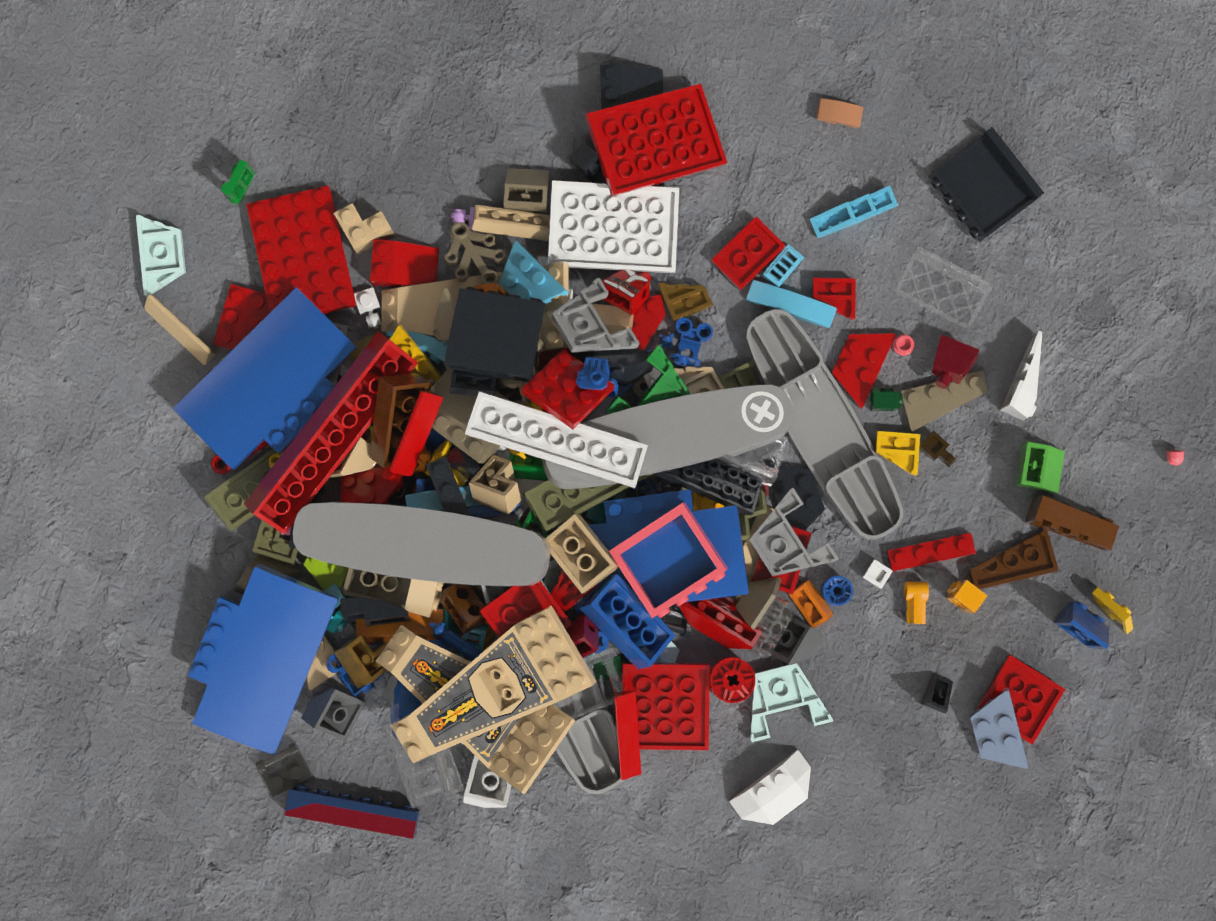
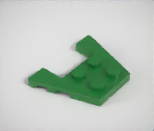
[605,344,690,414]

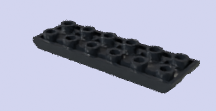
[653,458,763,515]

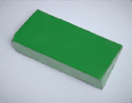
[508,453,548,481]

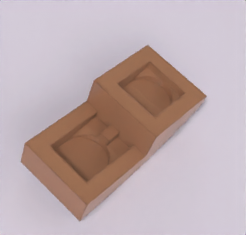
[816,98,863,129]

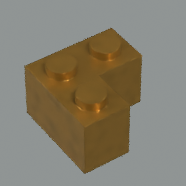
[334,635,389,688]

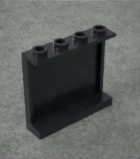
[929,127,1044,242]
[444,287,547,383]

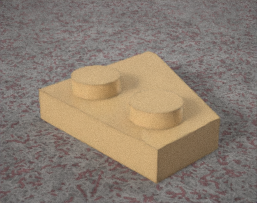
[307,634,339,691]

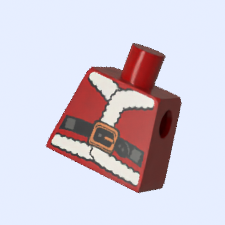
[602,270,651,315]

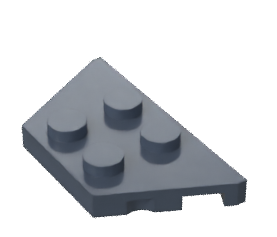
[970,688,1028,769]

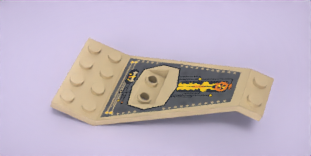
[390,606,596,763]
[376,625,575,794]

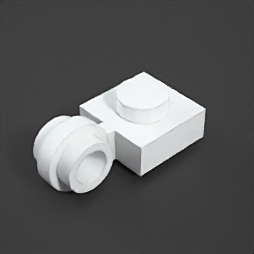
[354,287,381,329]

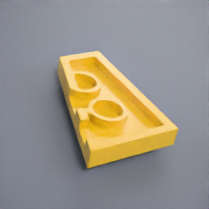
[390,324,441,388]

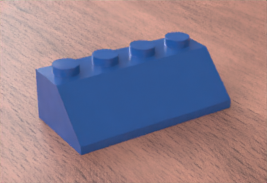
[580,574,676,670]

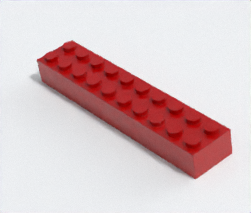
[244,332,419,534]

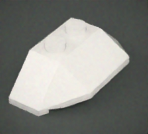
[729,749,811,825]

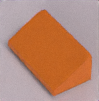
[788,580,833,628]

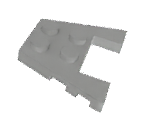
[551,278,639,352]
[749,488,839,576]

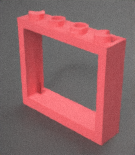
[609,502,728,618]

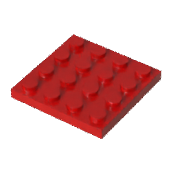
[623,662,710,750]

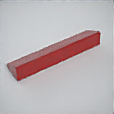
[389,391,443,476]
[613,690,642,780]

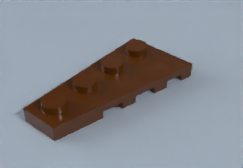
[969,529,1059,590]

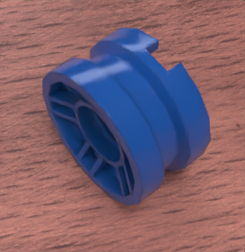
[821,576,853,606]

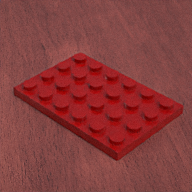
[585,84,727,197]
[246,185,357,314]

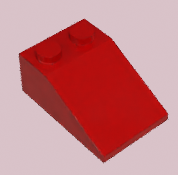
[370,239,439,288]

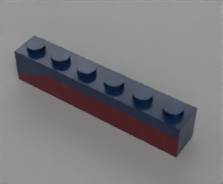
[284,785,420,839]

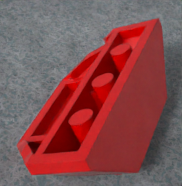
[679,597,762,649]

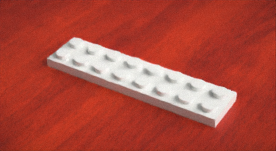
[465,392,648,488]

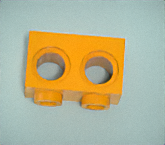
[946,580,988,613]

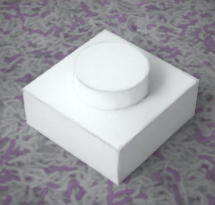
[862,559,893,589]

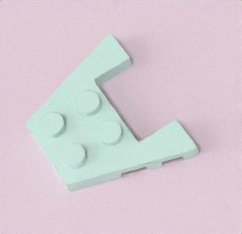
[750,663,833,742]

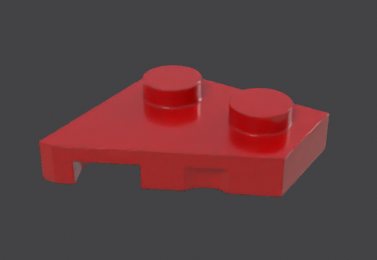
[812,278,856,320]

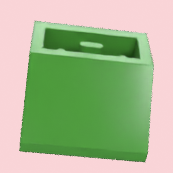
[1015,442,1065,493]

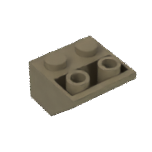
[504,168,549,213]

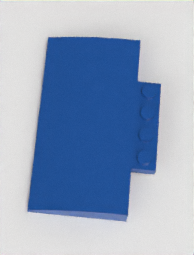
[173,287,358,470]
[574,490,749,615]
[188,564,339,755]

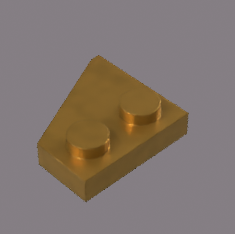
[658,283,713,322]

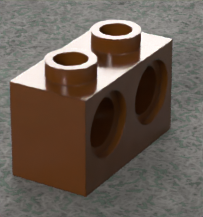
[440,584,486,634]

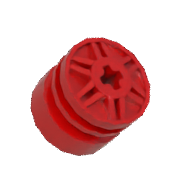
[710,657,755,703]

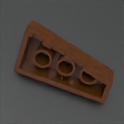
[369,373,430,468]
[1025,495,1119,551]

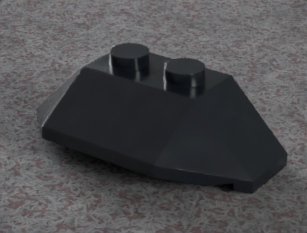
[569,348,653,386]

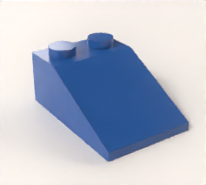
[1054,601,1109,649]

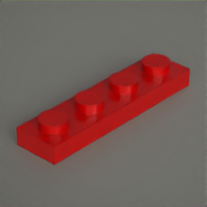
[887,533,976,571]

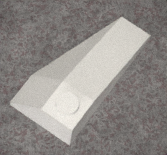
[1000,331,1042,420]
[463,755,512,808]

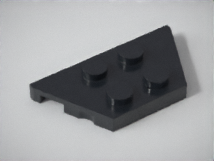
[763,464,825,530]

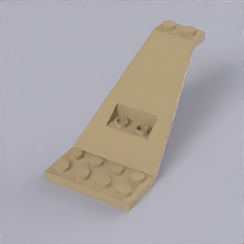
[381,262,569,351]

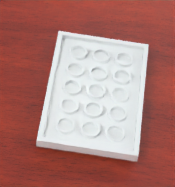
[548,181,679,273]

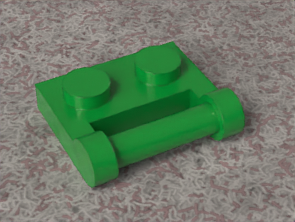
[221,159,256,205]

